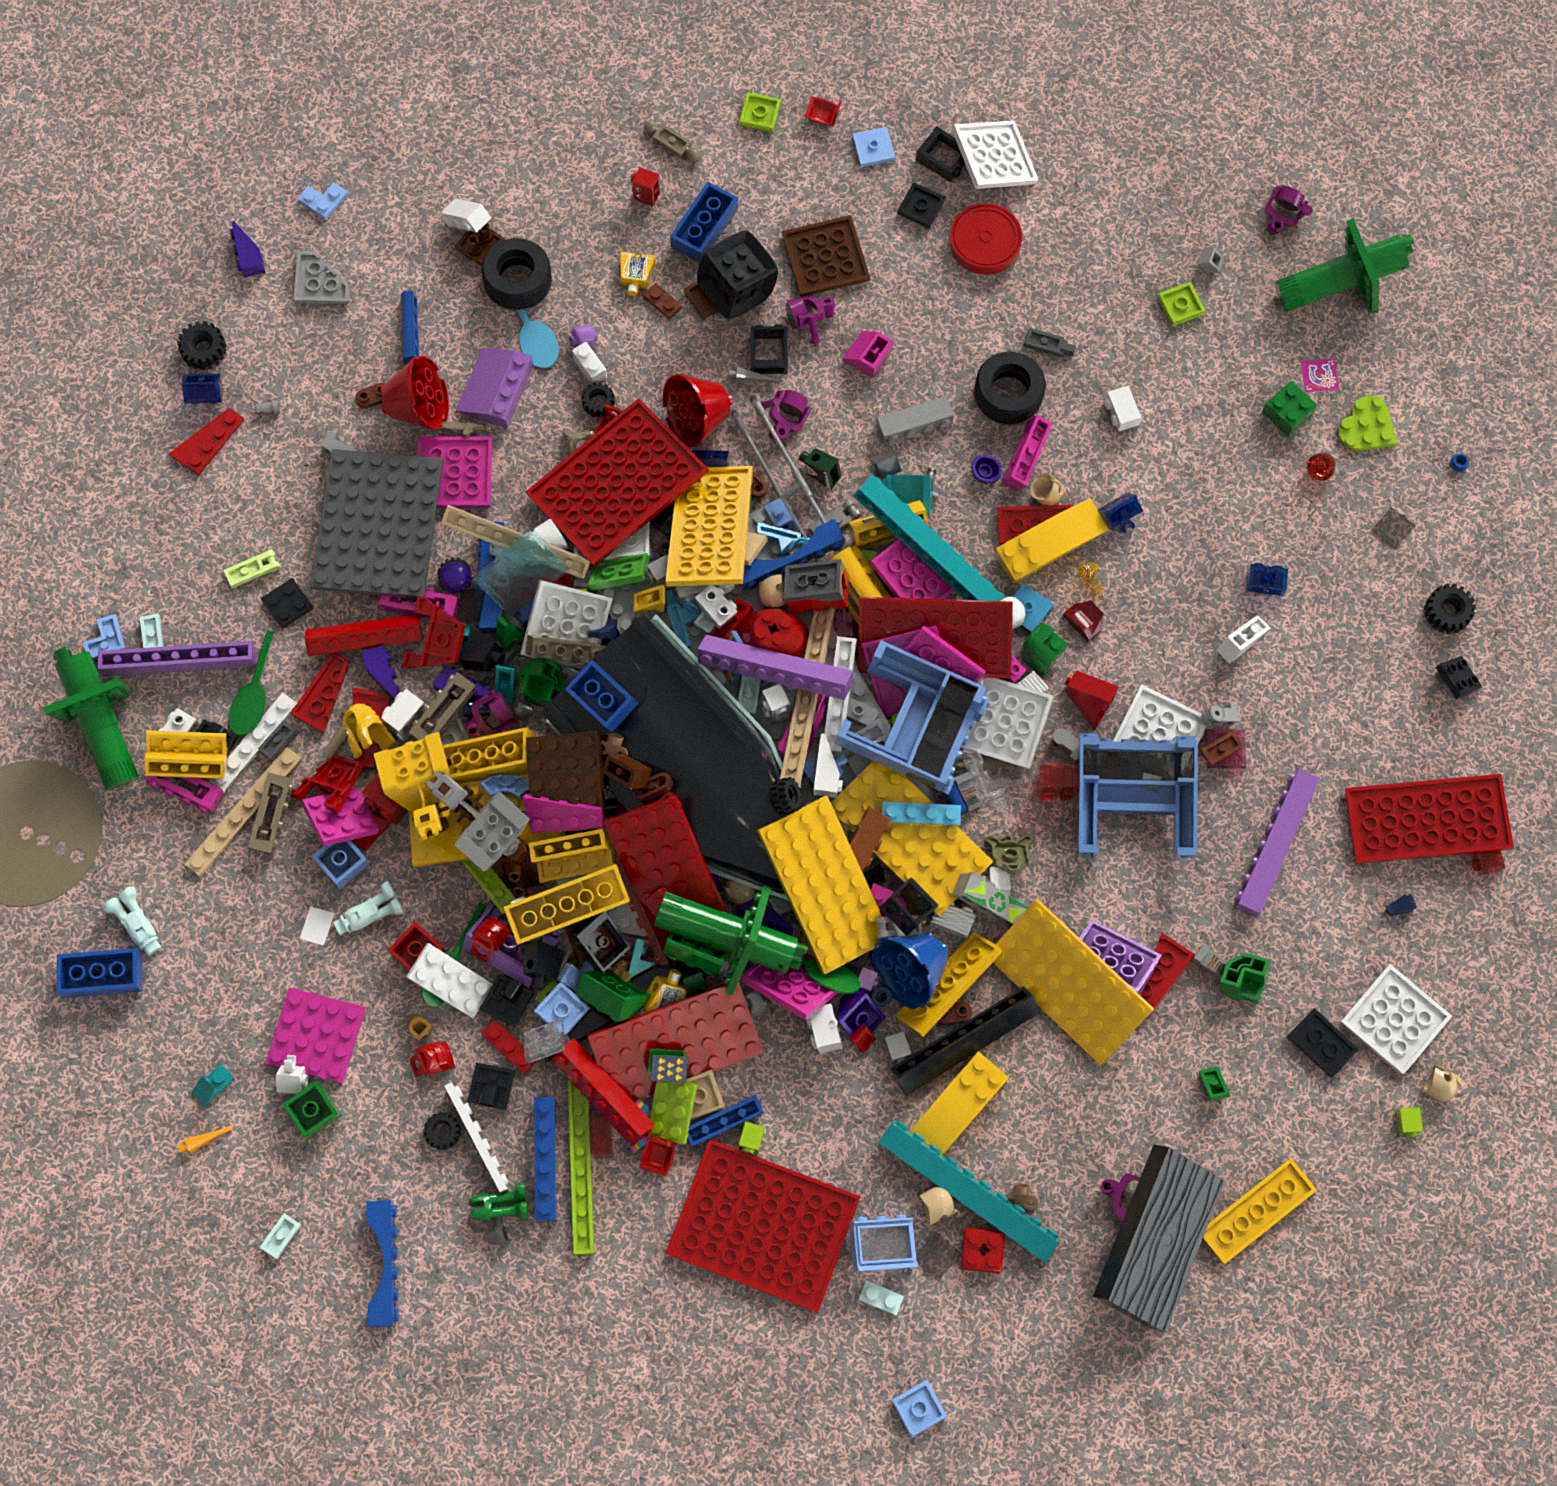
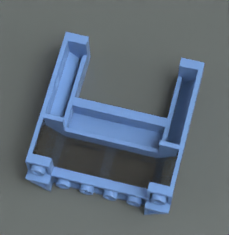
[834,640,989,795]
[1077,733,1198,861]

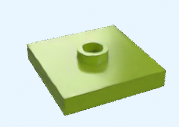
[739,92,781,133]
[1157,281,1206,327]

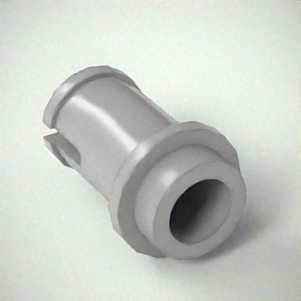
[256,400,280,416]

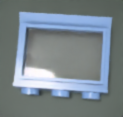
[849,1215,919,1273]

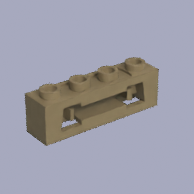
[525,635,605,663]
[409,672,478,740]
[247,772,294,855]

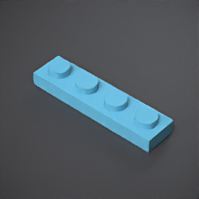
[882,802,961,826]

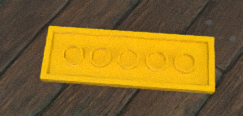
[895,931,1002,1037]
[1203,1158,1317,1265]

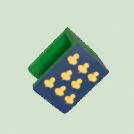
[648,1049,688,1083]

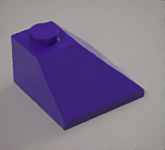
[837,989,886,1037]

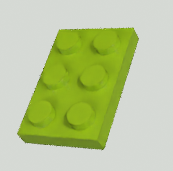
[648,1082,697,1144]

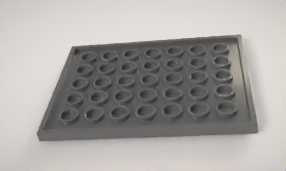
[310,449,444,598]

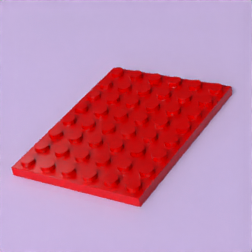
[525,398,709,567]
[665,1139,861,1313]

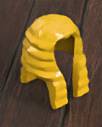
[343,703,395,759]

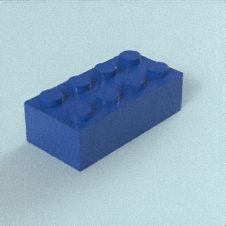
[670,181,738,263]
[57,948,143,998]

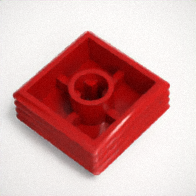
[960,1227,1005,1274]

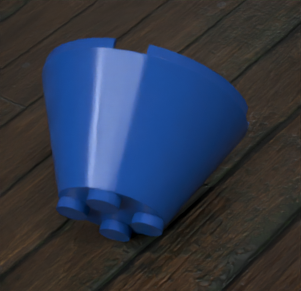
[872,932,948,1009]

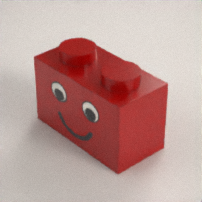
[631,167,660,207]

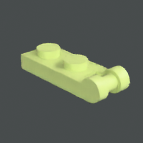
[224,550,281,589]

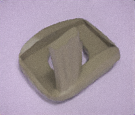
[562,429,595,456]

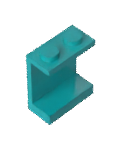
[883,475,933,514]

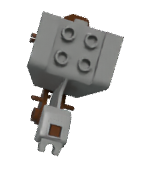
[426,771,531,872]

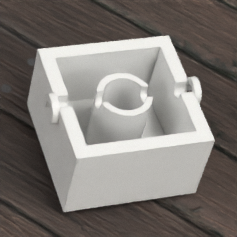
[381,689,427,742]
[806,1003,843,1054]

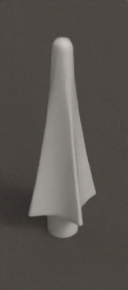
[728,366,779,383]

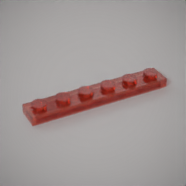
[615,857,669,969]

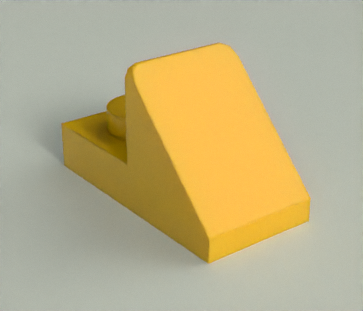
[634,585,665,614]

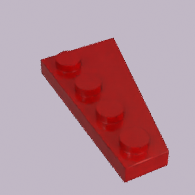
[169,408,245,476]
[997,505,1072,545]
[291,653,350,734]
[352,687,390,770]
[1140,933,1195,1017]

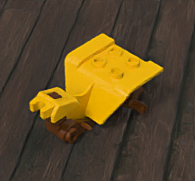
[374,732,453,840]

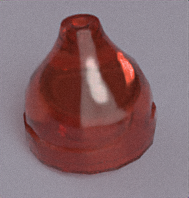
[1307,452,1336,481]

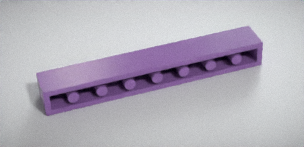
[698,635,853,700]
[98,641,256,676]
[1235,769,1320,918]

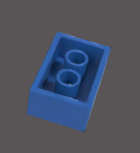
[565,660,639,732]

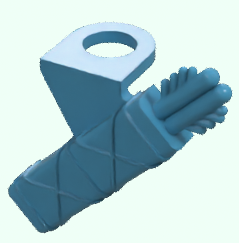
[755,522,810,556]
[665,590,701,648]

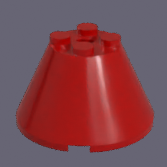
[380,355,449,430]
[662,374,733,447]
[737,607,809,659]

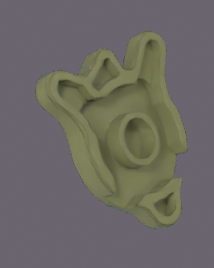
[984,835,1033,875]

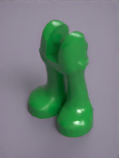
[469,1182,528,1220]

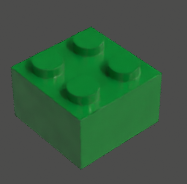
[1262,380,1318,436]
[282,1081,342,1139]

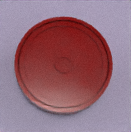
[949,203,1022,275]

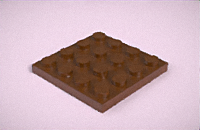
[782,215,870,297]
[526,731,606,810]

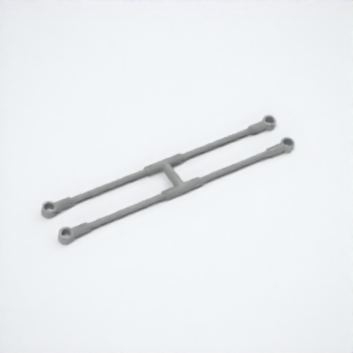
[729,394,842,562]

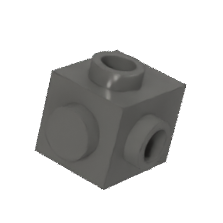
[870,449,902,480]

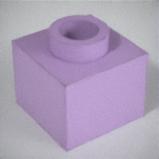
[858,967,879,995]

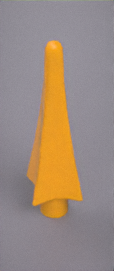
[178,1126,232,1154]

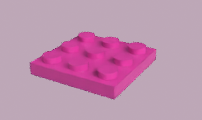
[302,788,379,846]

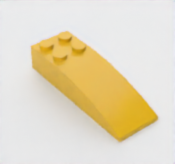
[994,498,1109,584]
[443,727,536,783]
[504,864,630,945]
[910,1051,1009,1155]

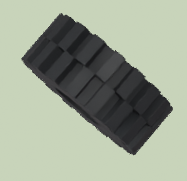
[177,321,227,370]
[1424,584,1476,634]

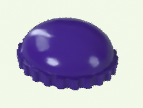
[971,454,1003,484]
[439,561,472,592]

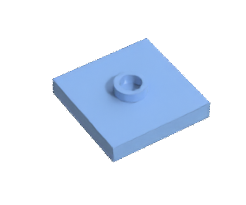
[852,127,895,167]
[533,982,590,1038]
[891,1380,947,1438]

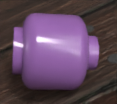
[569,324,598,348]

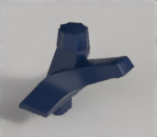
[587,619,617,644]

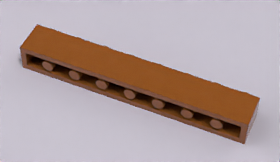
[798,806,891,957]

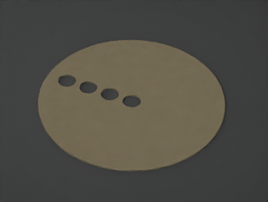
[0,760,102,906]

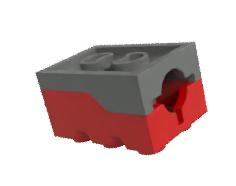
[784,559,849,614]

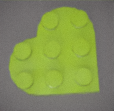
[1338,396,1397,451]

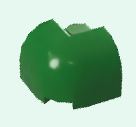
[1021,623,1069,678]
[518,658,566,708]
[1220,953,1271,1004]

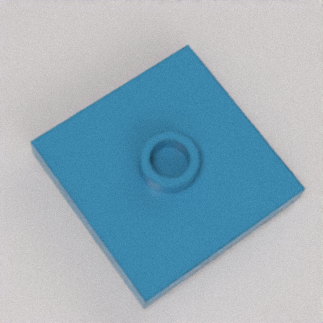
[1013,583,1054,633]

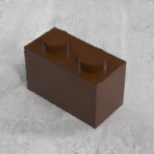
[602,754,651,789]

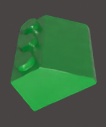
[663,932,727,975]
[575,970,650,1022]

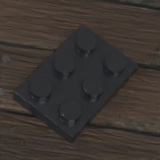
[1287,1008,1359,1078]

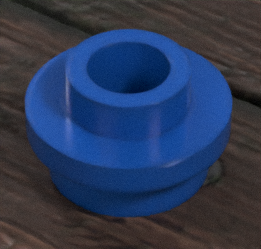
[1450,454,1469,472]

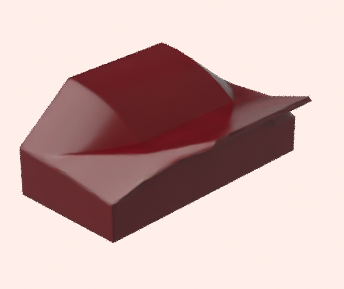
[1062,600,1104,642]

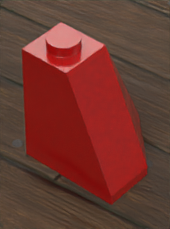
[1065,671,1119,730]

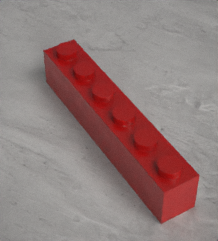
[304,614,422,656]
[551,1039,655,1147]

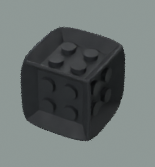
[697,230,778,319]

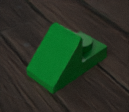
[496,615,525,649]
[1199,1067,1230,1102]

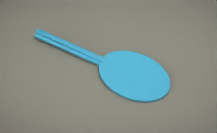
[504,278,559,369]

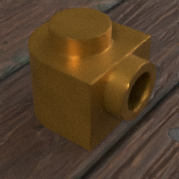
[407,1014,433,1041]

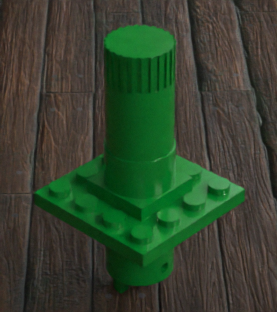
[1275,218,1414,313]
[43,647,140,790]
[653,886,808,996]

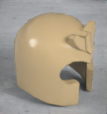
[1030,473,1067,506]
[759,574,787,608]
[724,880,756,910]
[1423,1064,1462,1102]
[919,1187,957,1225]

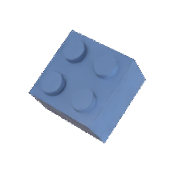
[312,840,370,890]

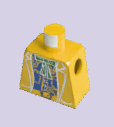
[621,252,656,296]
[643,969,687,1012]

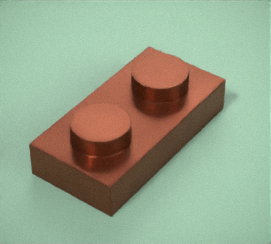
[643,283,682,320]
[1200,731,1244,767]

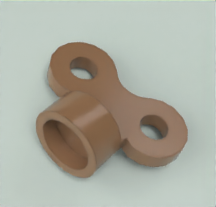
[601,733,628,756]
[1005,1183,1038,1210]

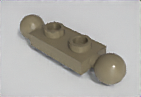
[644,120,701,162]

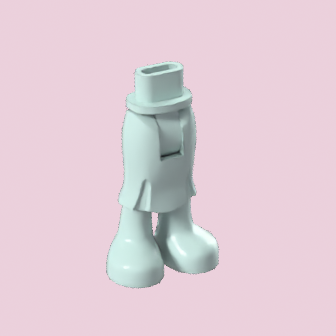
[333,881,404,936]
[102,886,161,956]

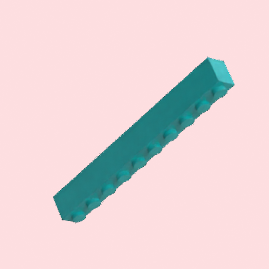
[852,474,1005,601]
[878,1120,1060,1263]

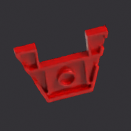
[401,596,466,669]
[289,755,363,813]

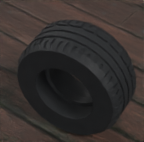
[481,238,552,310]
[974,351,1046,425]

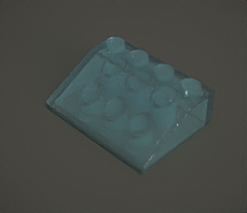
[473,526,570,618]

